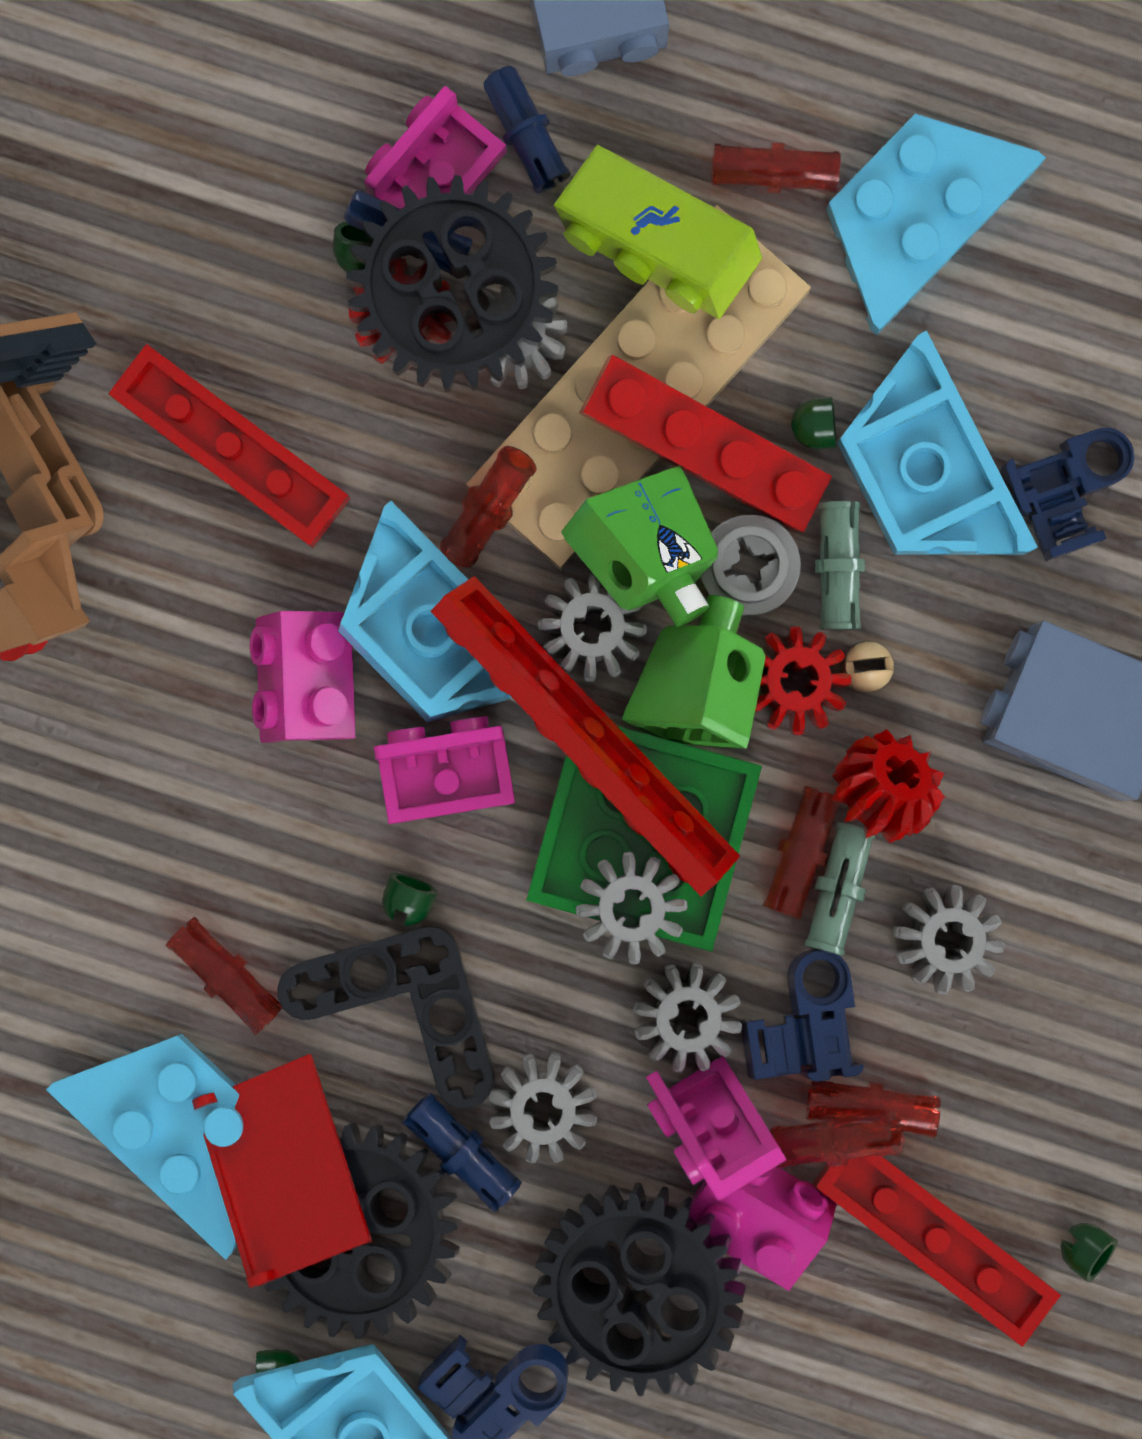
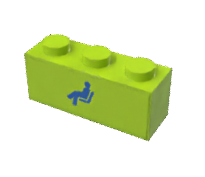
[554,144,763,319]

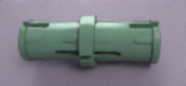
[814,501,866,630]
[804,822,876,957]

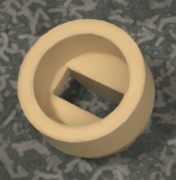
[841,641,894,693]

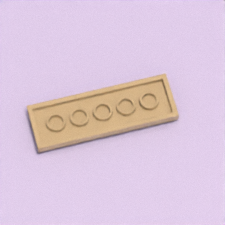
[466,205,811,571]

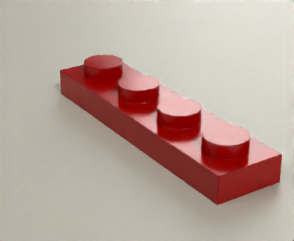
[108,344,351,549]
[579,355,832,533]
[813,1132,1061,1347]

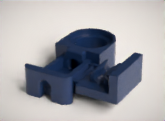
[1001,428,1135,562]
[740,949,864,1082]
[418,1335,569,1439]

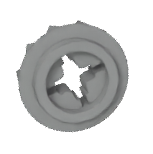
[701,515,801,616]

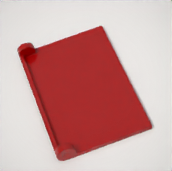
[192,1054,372,1288]

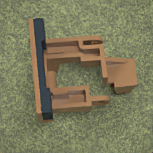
[0,312,104,661]

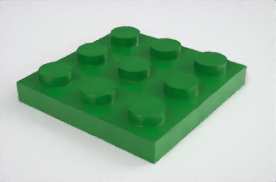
[526,726,762,952]

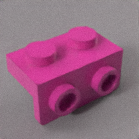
[364,86,507,209]
[249,611,356,743]
[373,716,516,824]
[646,1056,787,1201]
[689,1166,837,1291]

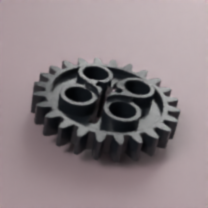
[346,175,558,392]
[265,1122,462,1339]
[533,1182,746,1396]

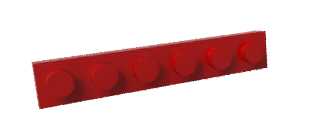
[430,576,740,897]

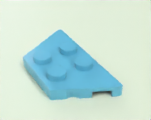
[826,114,1046,335]
[837,331,1038,555]
[338,501,512,723]
[46,1034,244,1260]
[232,1344,453,1439]

